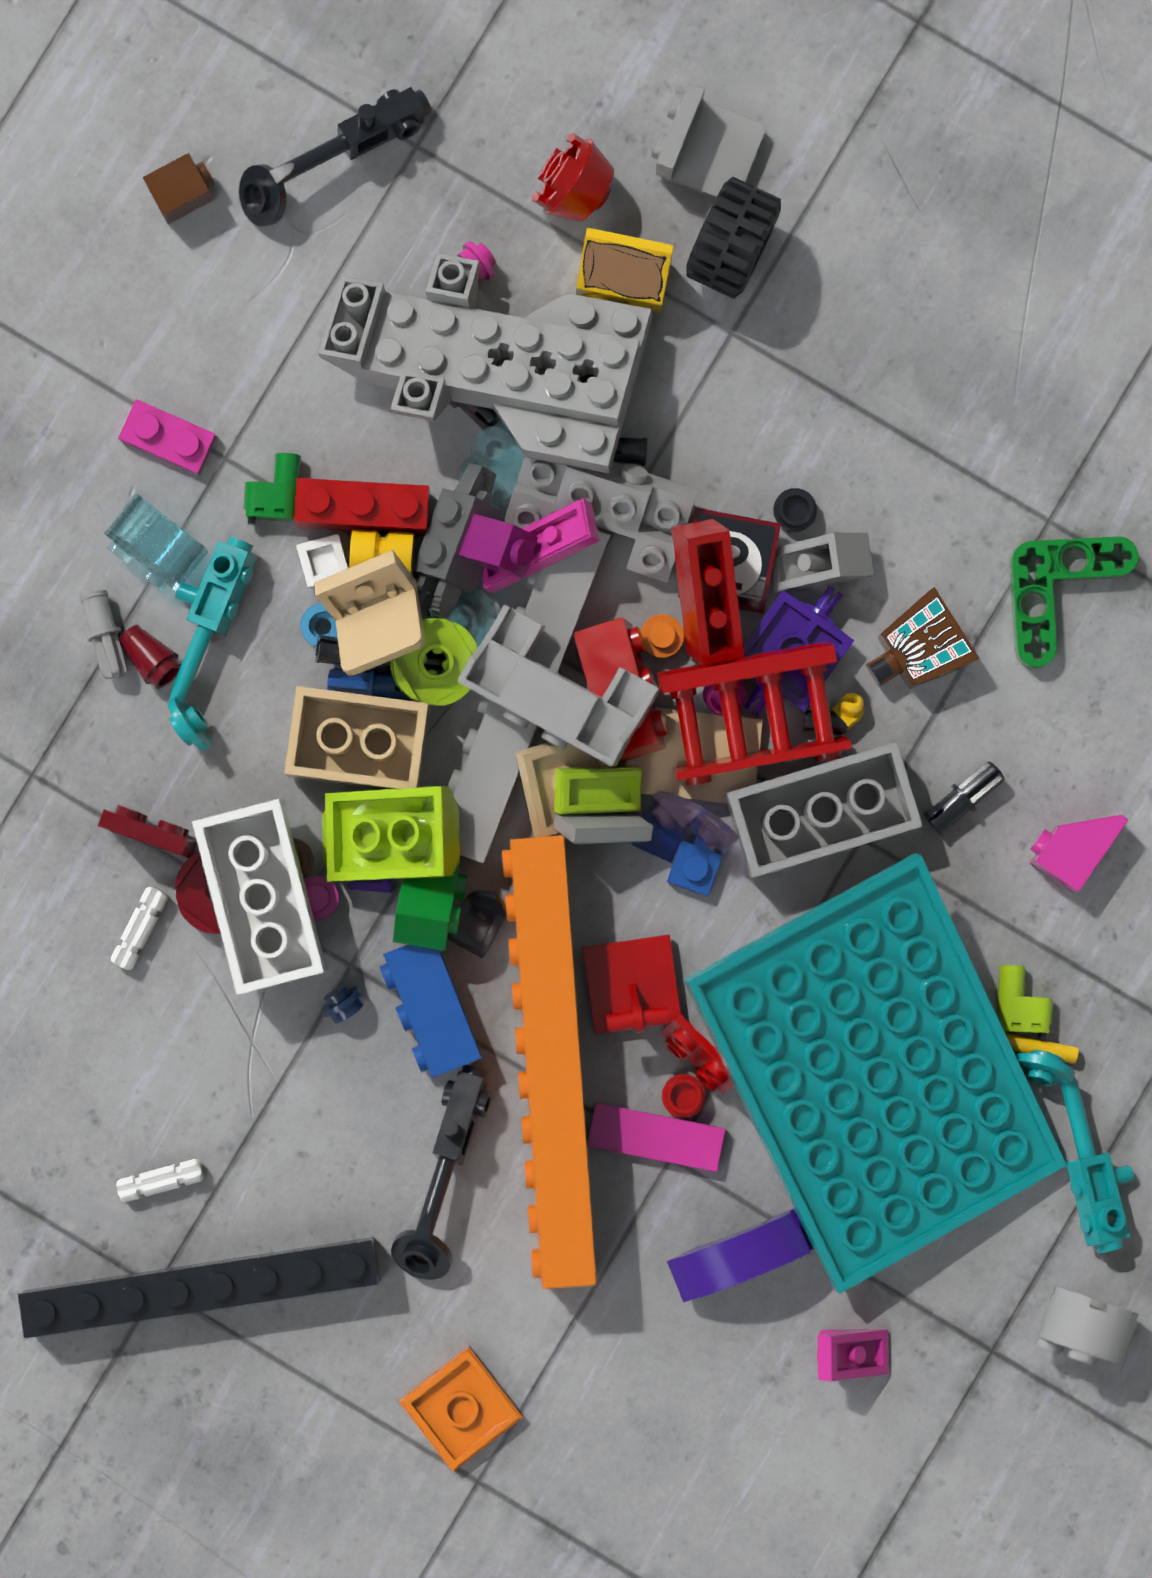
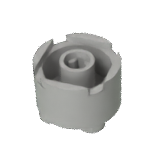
[1035,1286,1139,1374]

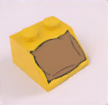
[576,228,674,314]

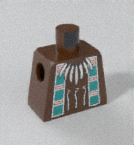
[866,587,979,689]

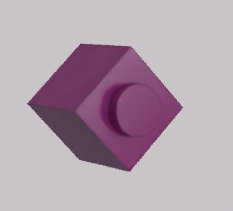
[459,514,538,579]

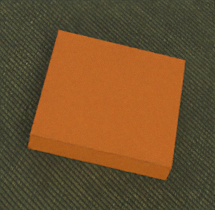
[399,1346,523,1472]

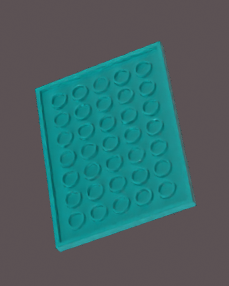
[683,853,1067,1294]

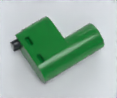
[243,453,301,525]

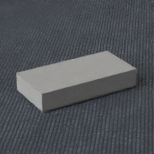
[553,811,653,844]

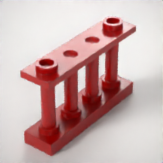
[656,641,852,786]

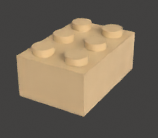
[284,686,430,790]

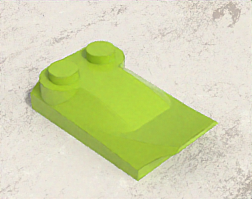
[322,786,460,882]

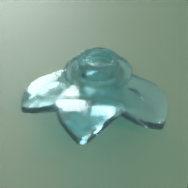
[458,426,524,511]

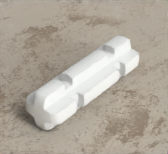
[111,887,168,970]
[116,1159,204,1202]

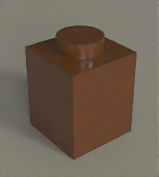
[143,153,215,224]

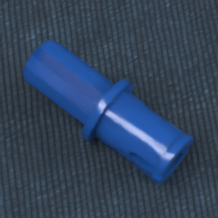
[327,668,413,701]

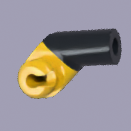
[802,692,865,736]

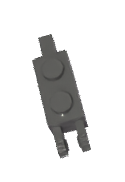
[412,463,502,618]

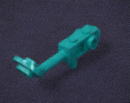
[168,536,257,752]
[1015,1050,1134,1253]

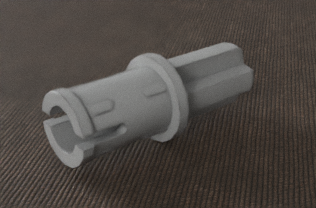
[80,590,127,679]

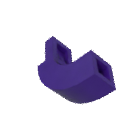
[667,1207,814,1303]

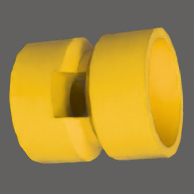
[349,528,415,576]

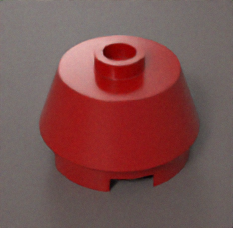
[531,133,614,222]

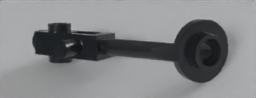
[239,87,431,226]
[391,1065,492,1280]

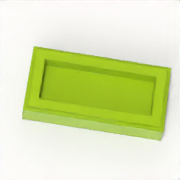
[554,765,642,814]

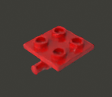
[582,935,681,1034]
[660,1014,734,1094]

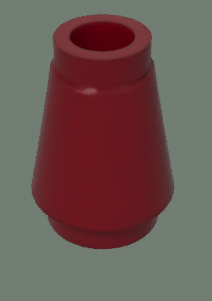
[119,624,181,689]

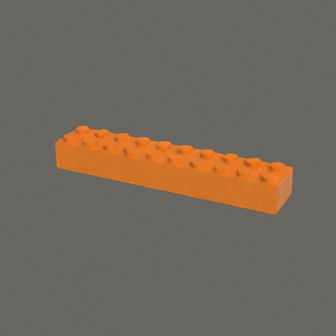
[502,835,596,1289]

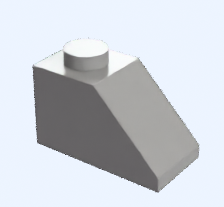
[772,533,874,592]

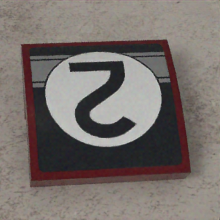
[678,507,781,614]

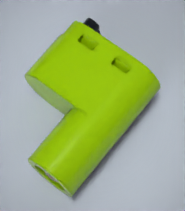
[997,965,1053,1040]

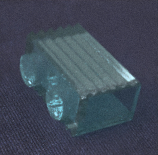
[104,493,208,592]

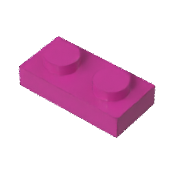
[118,399,217,475]

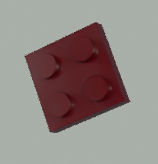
[98,805,197,858]

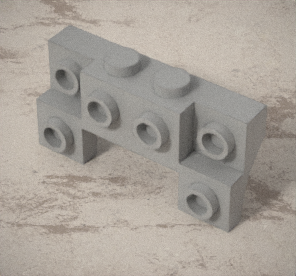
[504,457,698,583]
[457,605,661,767]

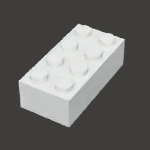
[192,799,327,995]

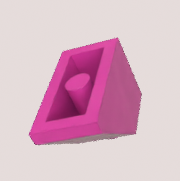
[1030,815,1129,893]

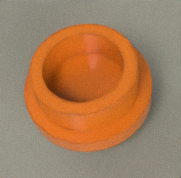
[641,614,684,658]

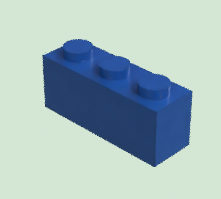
[379,944,483,1078]

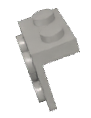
[651,83,765,199]

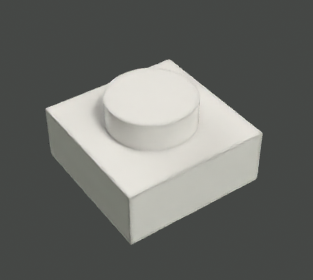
[296,534,348,589]

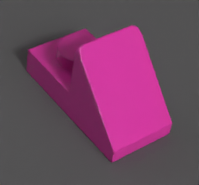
[817,1329,889,1381]

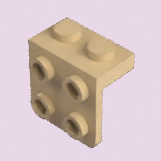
[314,550,425,676]

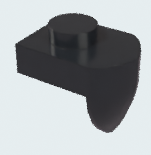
[447,890,507,958]

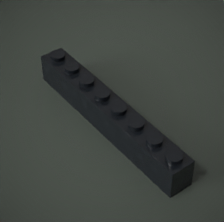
[18,1237,381,1339]

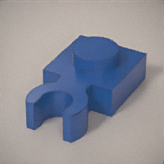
[667,814,726,897]

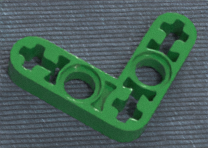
[1010,536,1139,669]

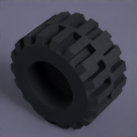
[686,177,781,299]

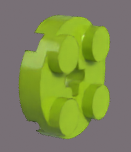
[391,618,478,705]

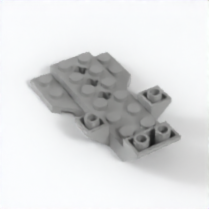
[318,253,653,474]

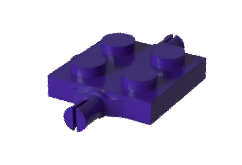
[743,585,855,717]

